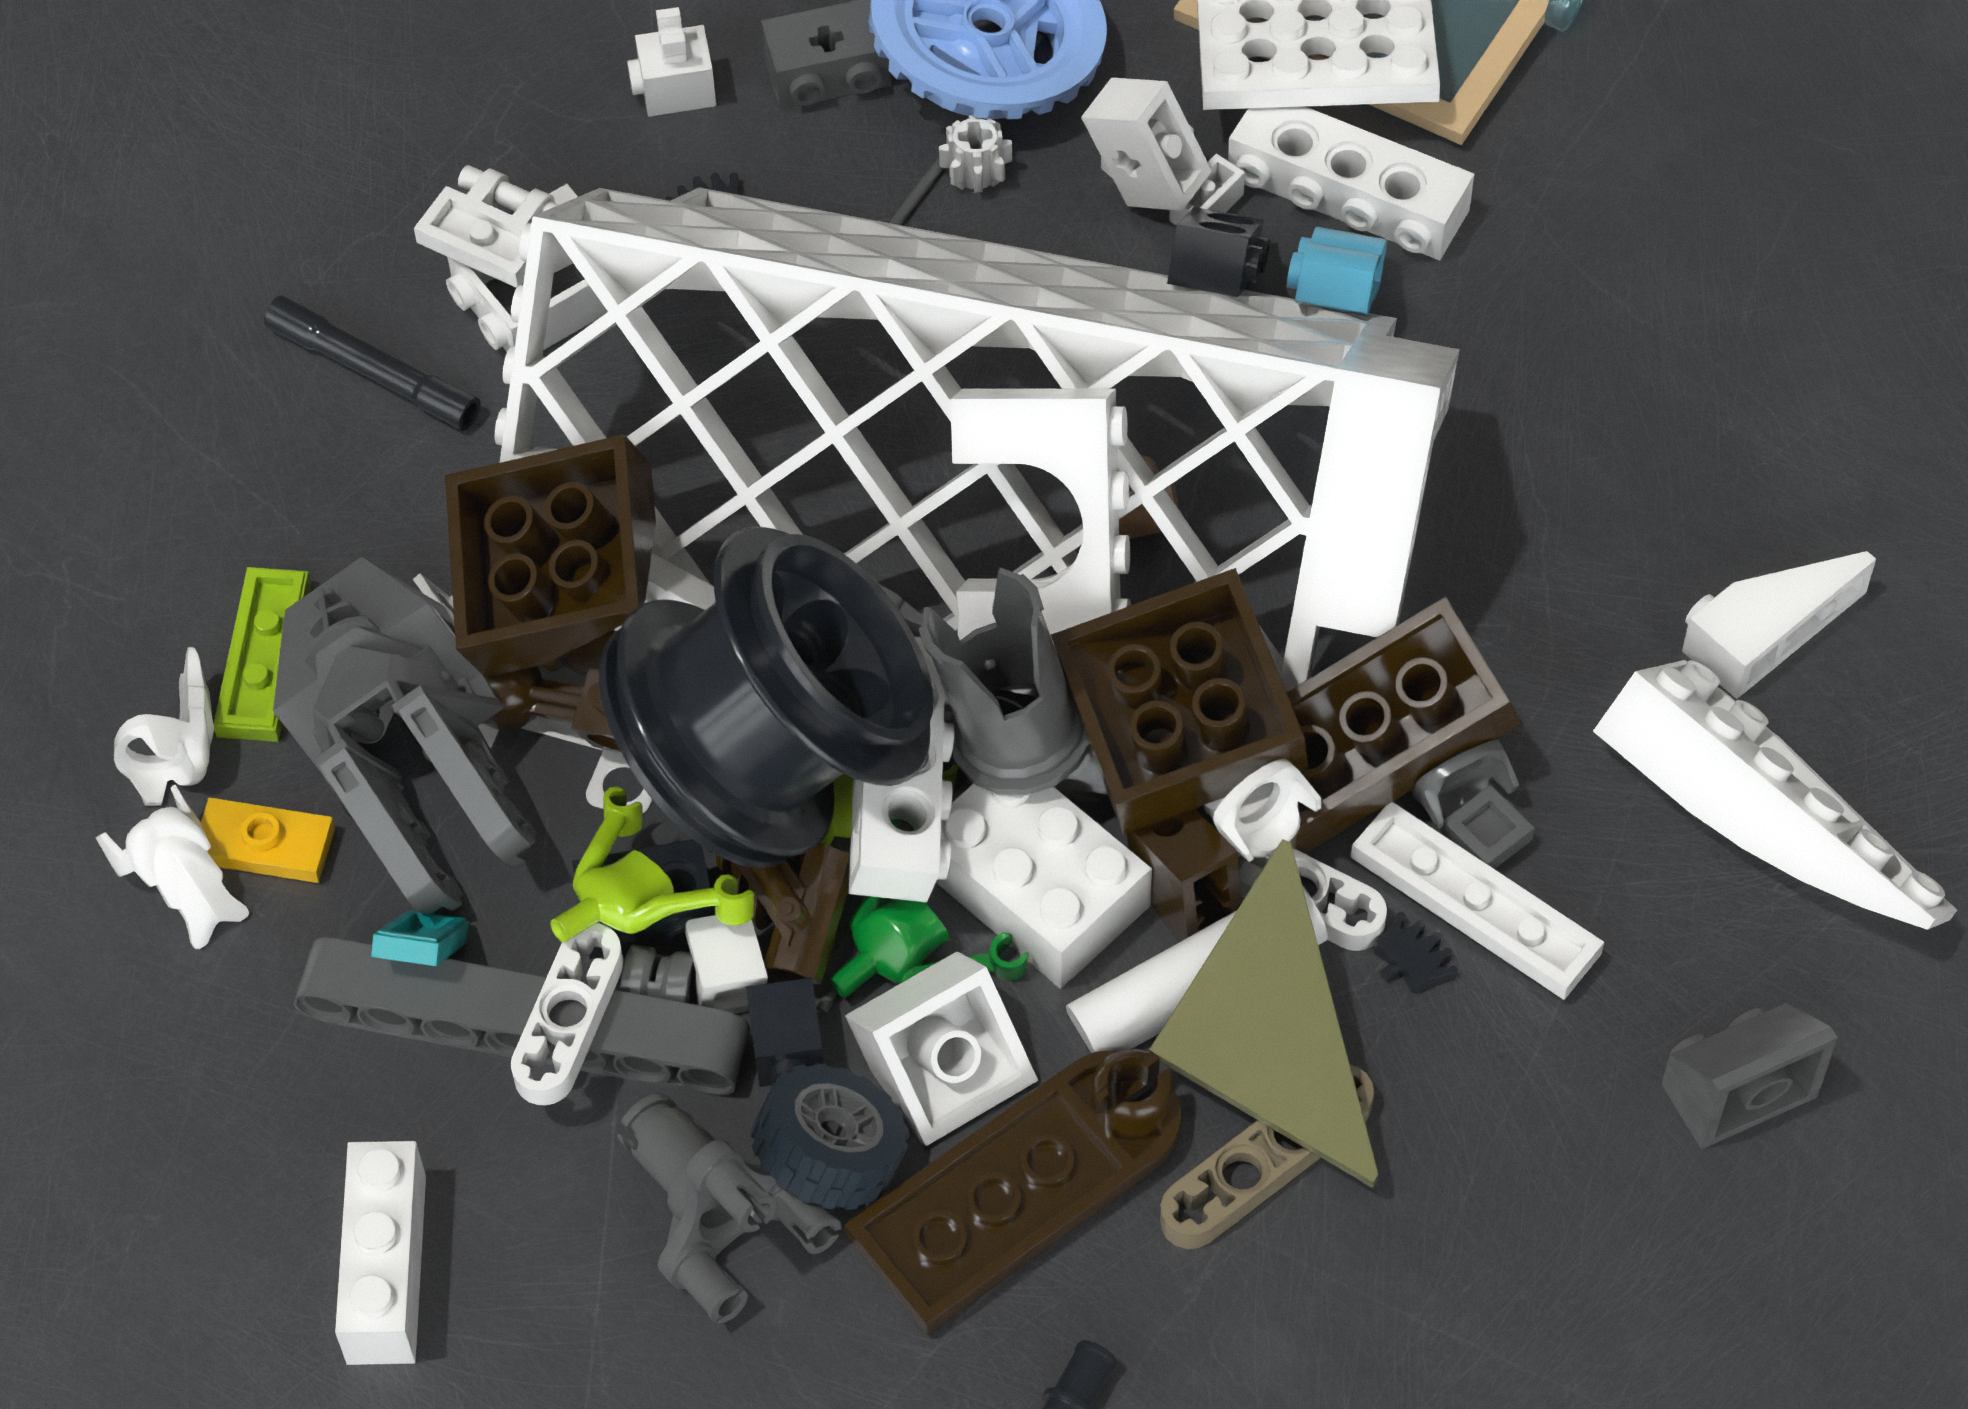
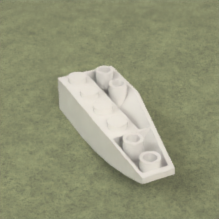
[1593,660,1957,930]

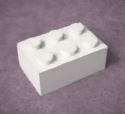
[936,784,1152,989]

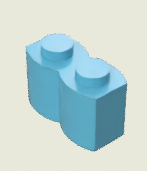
[1287,226,1388,316]

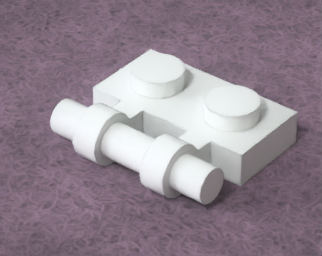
[414,165,558,288]

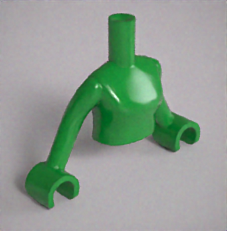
[828,819,1029,999]

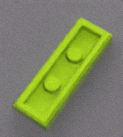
[214,567,311,742]

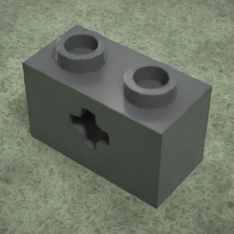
[761,0,892,109]

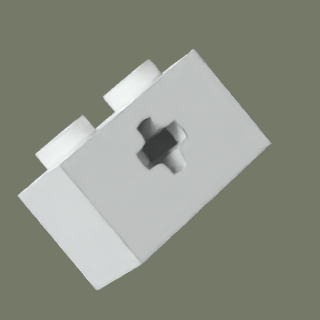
[1081,78,1212,211]

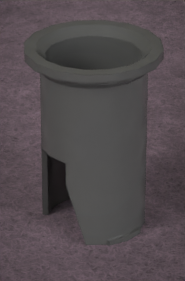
[918,567,1090,795]

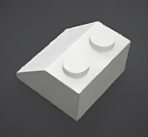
[845,952,1038,1146]

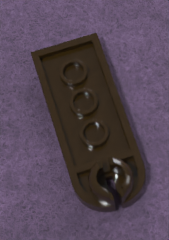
[844,1049,1181,1335]

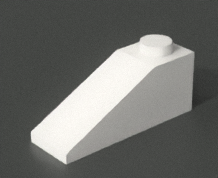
[1682,551,1876,699]

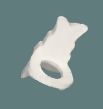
[114,647,214,806]
[1203,758,1321,862]
[95,785,249,949]

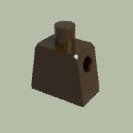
[1126,808,1242,942]

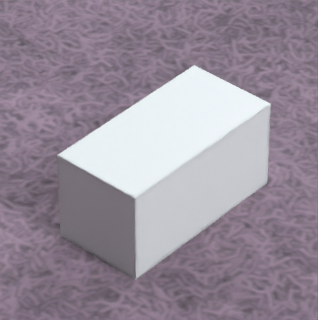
[1169,154,1245,226]

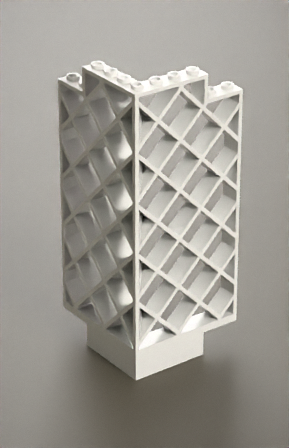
[494,188,1460,697]

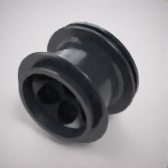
[599,527,934,868]

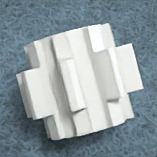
[939,115,1012,193]

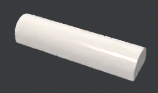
[1066,885,1328,1053]

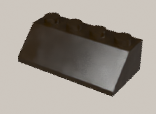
[1286,596,1523,854]

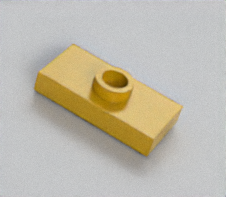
[201,798,336,883]

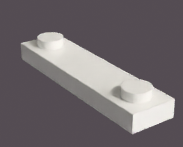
[1351,802,1604,1000]

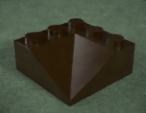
[445,434,656,677]
[1051,568,1308,834]

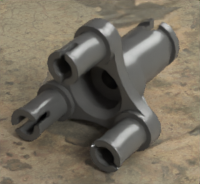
[617,1093,842,1324]

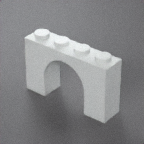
[951,389,1131,640]

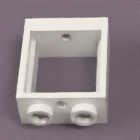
[446,184,608,352]

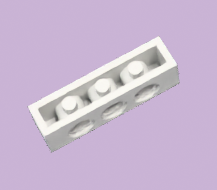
[1228,106,1474,261]
[849,636,954,902]

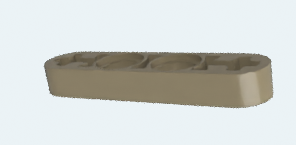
[1160,1064,1374,1249]

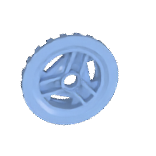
[868,0,1107,119]

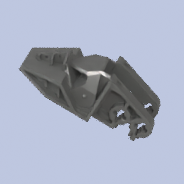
[273,557,538,917]

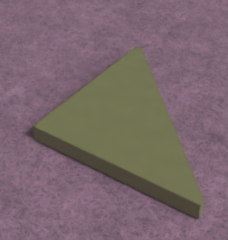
[1149,839,1378,1188]

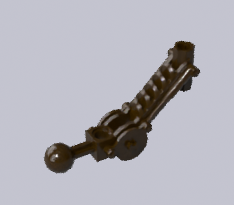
[482,666,850,984]

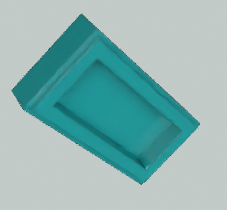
[371,910,469,966]

